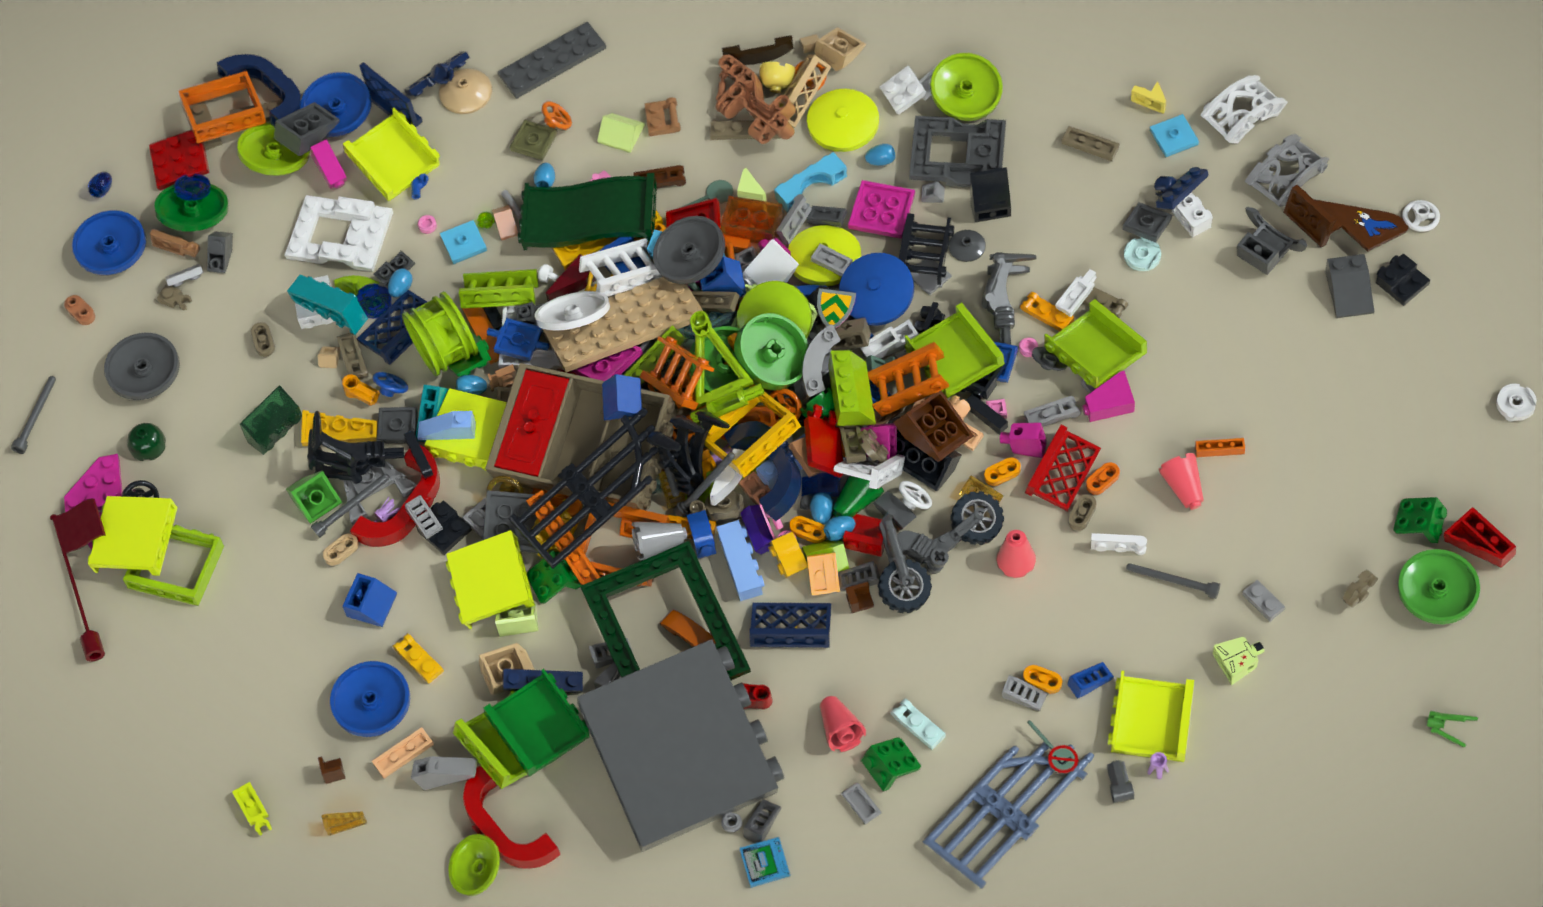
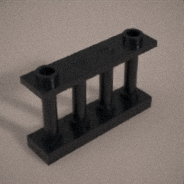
[898,213,954,285]

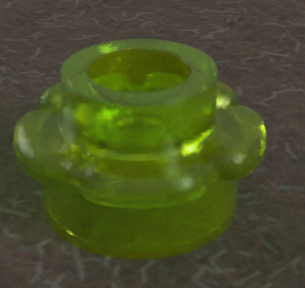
[477,212,495,229]

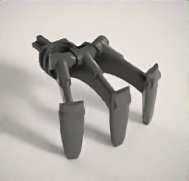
[981,252,1037,345]

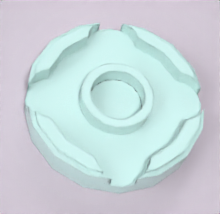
[1124,237,1161,271]

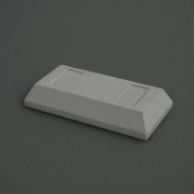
[841,782,882,824]

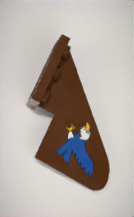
[1283,185,1409,251]

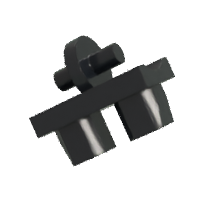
[914,302,945,334]

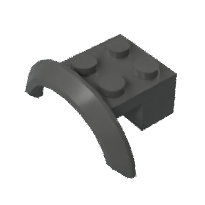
[1237,207,1307,275]

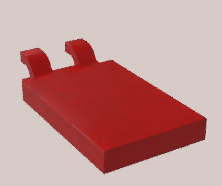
[804,404,843,478]

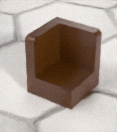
[845,582,874,613]
[318,756,346,784]

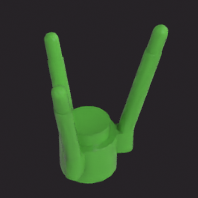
[1427,711,1478,747]

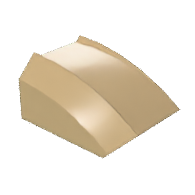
[814,27,866,71]
[479,643,535,695]

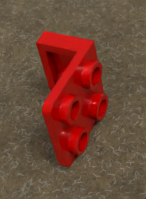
[843,514,884,557]

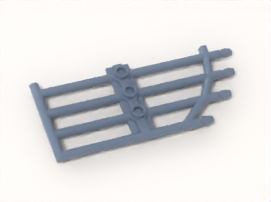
[923,742,1094,889]

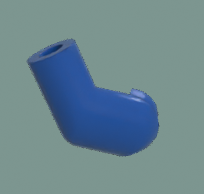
[411,173,429,199]

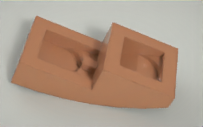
[738,471,771,505]

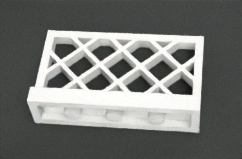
[834,454,905,489]

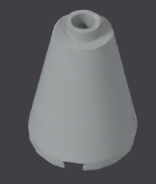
[632,522,687,561]

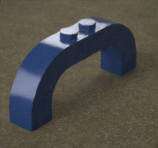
[217,54,301,127]
[724,421,801,521]

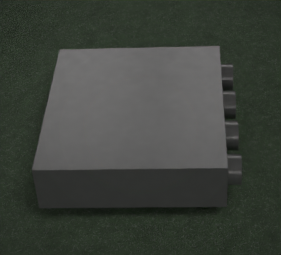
[577,639,784,852]

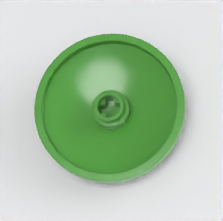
[1398,549,1480,624]

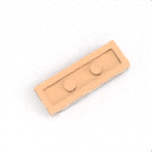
[372,727,434,779]

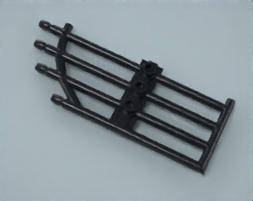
[508,408,659,569]

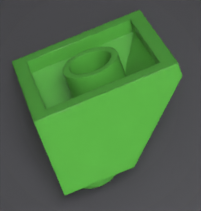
[286,471,343,524]

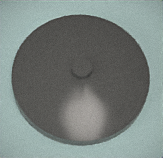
[653,216,725,284]
[104,332,180,400]

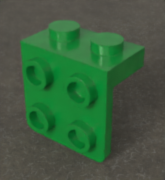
[448,332,491,377]
[1393,497,1447,543]
[527,551,581,604]
[861,737,921,791]

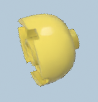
[759,62,795,93]

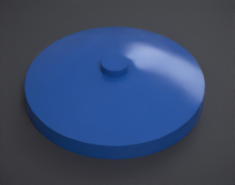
[300,72,371,137]
[72,210,146,275]
[839,253,914,326]
[330,661,410,737]

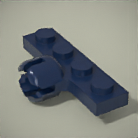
[404,52,470,97]
[1154,167,1209,209]
[502,669,583,693]

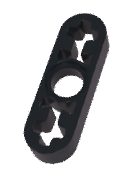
[403,430,434,479]

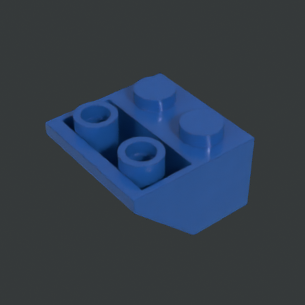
[700,256,746,298]
[342,573,397,627]

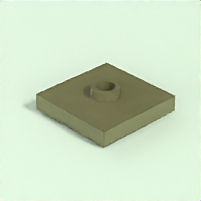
[510,119,558,161]

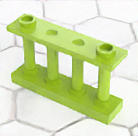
[459,269,539,309]

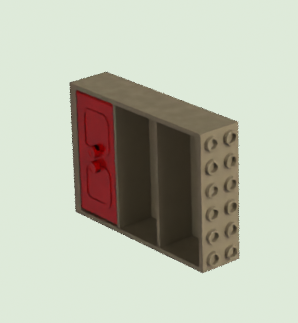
[485,363,679,510]

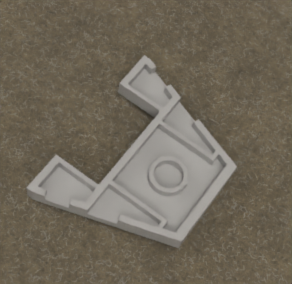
[344,460,417,525]

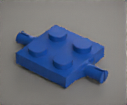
[487,318,549,362]

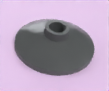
[949,230,986,262]
[1032,347,1067,371]

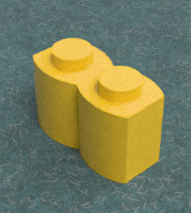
[768,532,808,578]

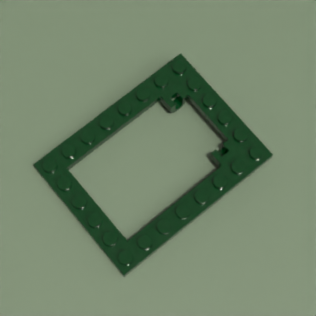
[580,541,751,680]

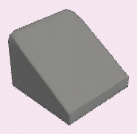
[921,181,945,203]

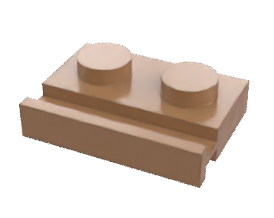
[487,364,516,392]

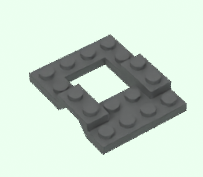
[909,116,1006,187]

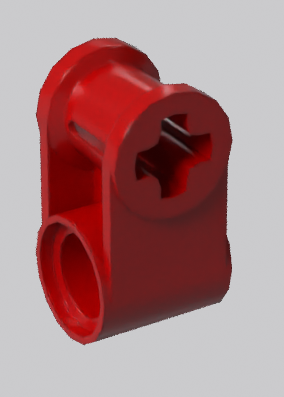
[743,683,773,709]

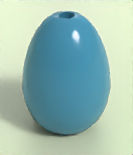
[865,144,895,166]
[534,163,555,187]
[388,268,413,297]
[456,375,487,395]
[810,493,833,525]
[824,516,856,541]

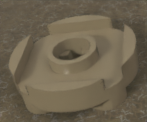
[857,429,889,465]
[705,490,744,521]
[1343,570,1378,608]

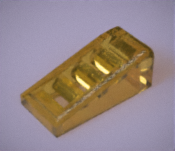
[658,471,686,509]
[959,475,1004,503]
[321,811,367,836]

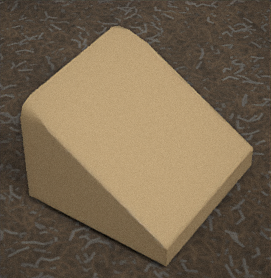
[800,34,819,54]
[318,346,340,368]

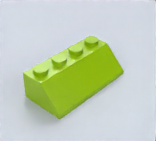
[828,350,876,426]

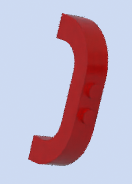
[350,445,440,547]
[463,765,560,869]

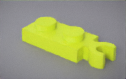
[232,782,272,836]

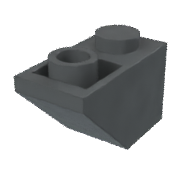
[207,231,233,273]

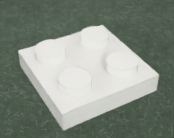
[880,65,928,115]

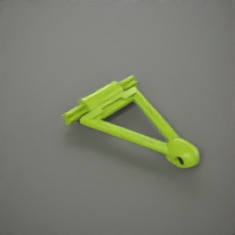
[690,311,764,423]

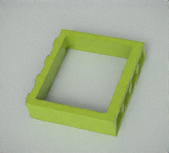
[123,525,224,606]

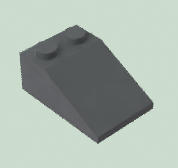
[274,102,340,156]
[1325,254,1375,318]

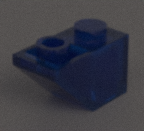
[801,473,841,497]

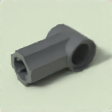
[1107,760,1134,803]

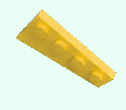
[301,410,378,446]

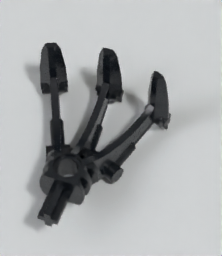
[307,411,404,484]
[646,411,730,500]

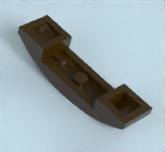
[722,35,793,65]

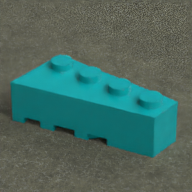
[287,274,368,335]

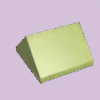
[597,113,645,153]
[737,168,768,215]
[495,603,539,637]

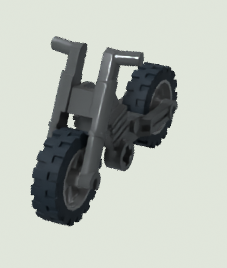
[878,491,1004,613]

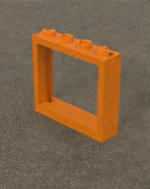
[178,71,266,144]
[580,502,670,587]

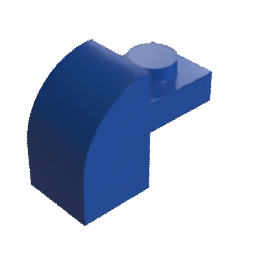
[687,510,717,559]

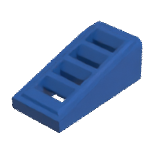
[1067,662,1114,698]

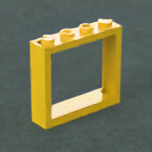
[704,384,801,478]

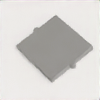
[911,260,952,295]

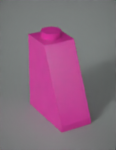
[310,139,347,189]
[1082,371,1135,422]

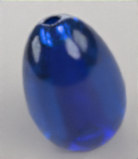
[88,171,112,198]

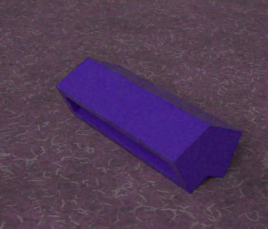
[741,505,773,555]

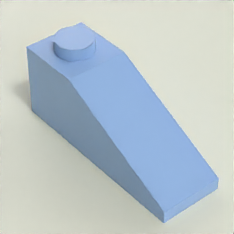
[418,411,476,440]

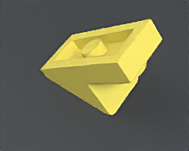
[1131,82,1166,114]

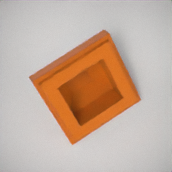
[620,517,641,538]

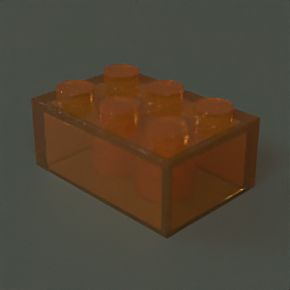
[721,196,784,244]

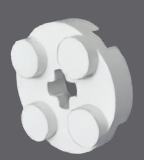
[1496,383,1537,422]

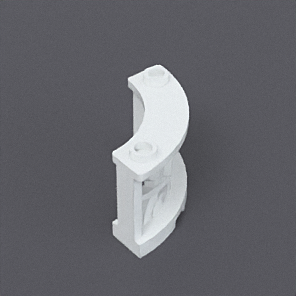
[1201,75,1288,144]

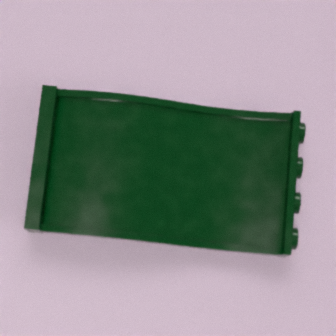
[518,173,657,251]

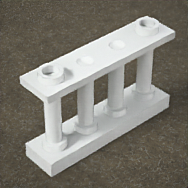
[579,238,663,297]

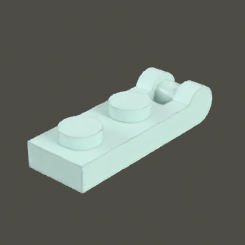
[891,698,946,750]

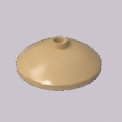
[439,69,492,114]

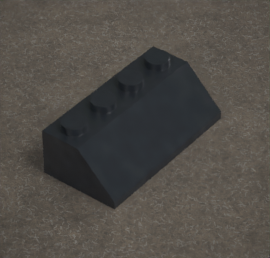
[888,416,962,491]

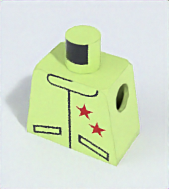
[1213,637,1264,685]

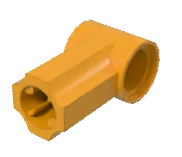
[342,374,380,406]

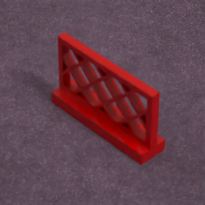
[1025,424,1101,512]

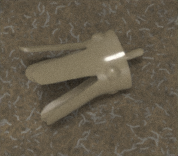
[690,500,709,516]

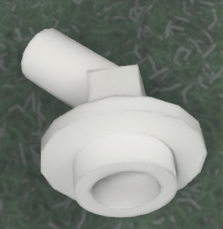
[537,264,560,283]

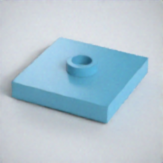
[1150,114,1199,157]
[440,220,487,264]

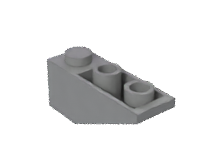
[411,757,478,790]

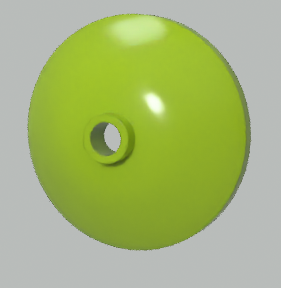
[448,834,500,896]

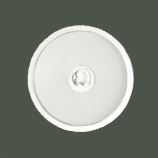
[535,291,610,330]

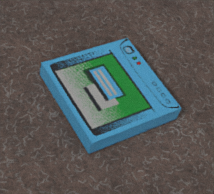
[739,837,790,888]

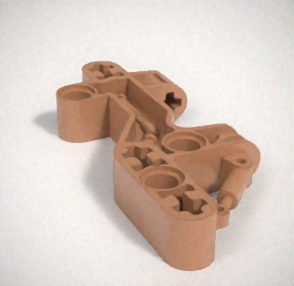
[716,54,796,144]

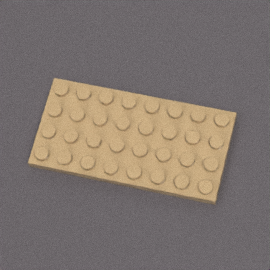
[542,277,703,372]

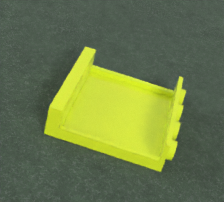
[343,108,440,202]
[424,388,507,471]
[88,496,178,576]
[446,530,535,629]
[1108,671,1194,762]

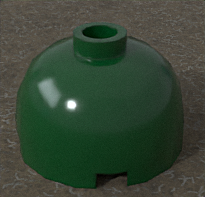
[127,423,166,461]

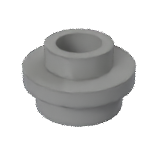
[721,812,742,833]

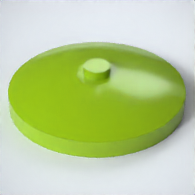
[930,53,1003,121]
[237,123,310,175]
[737,281,812,339]

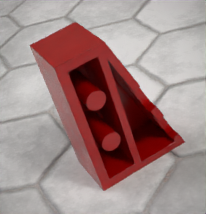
[1444,507,1516,568]

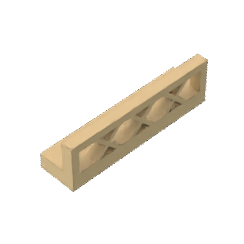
[784,55,831,128]

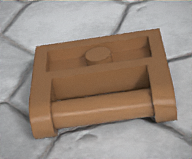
[645,97,681,137]

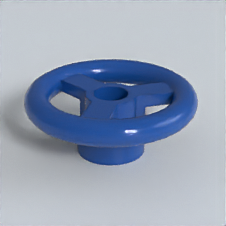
[373,372,408,397]

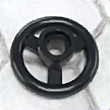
[121,480,159,498]

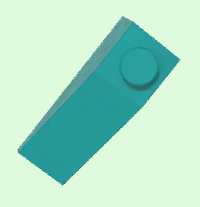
[416,385,449,442]

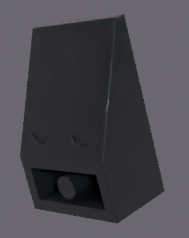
[970,167,1011,223]

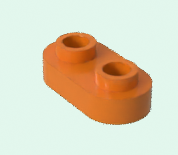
[1086,462,1120,495]

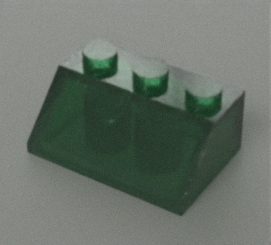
[240,385,302,455]

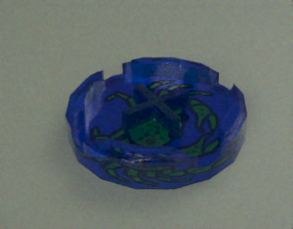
[174,174,211,201]
[356,283,392,319]

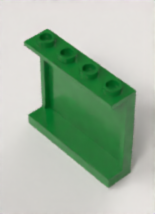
[483,669,590,777]

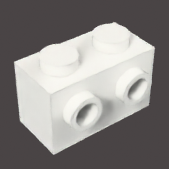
[1172,192,1213,238]

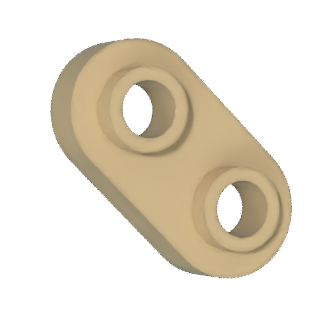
[323,533,359,566]

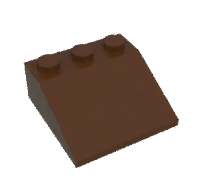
[893,391,974,462]

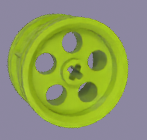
[402,291,478,376]

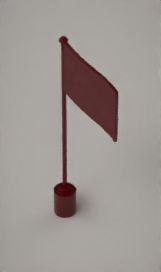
[50,498,106,662]

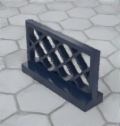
[359,62,423,127]
[357,290,427,365]
[749,603,832,648]

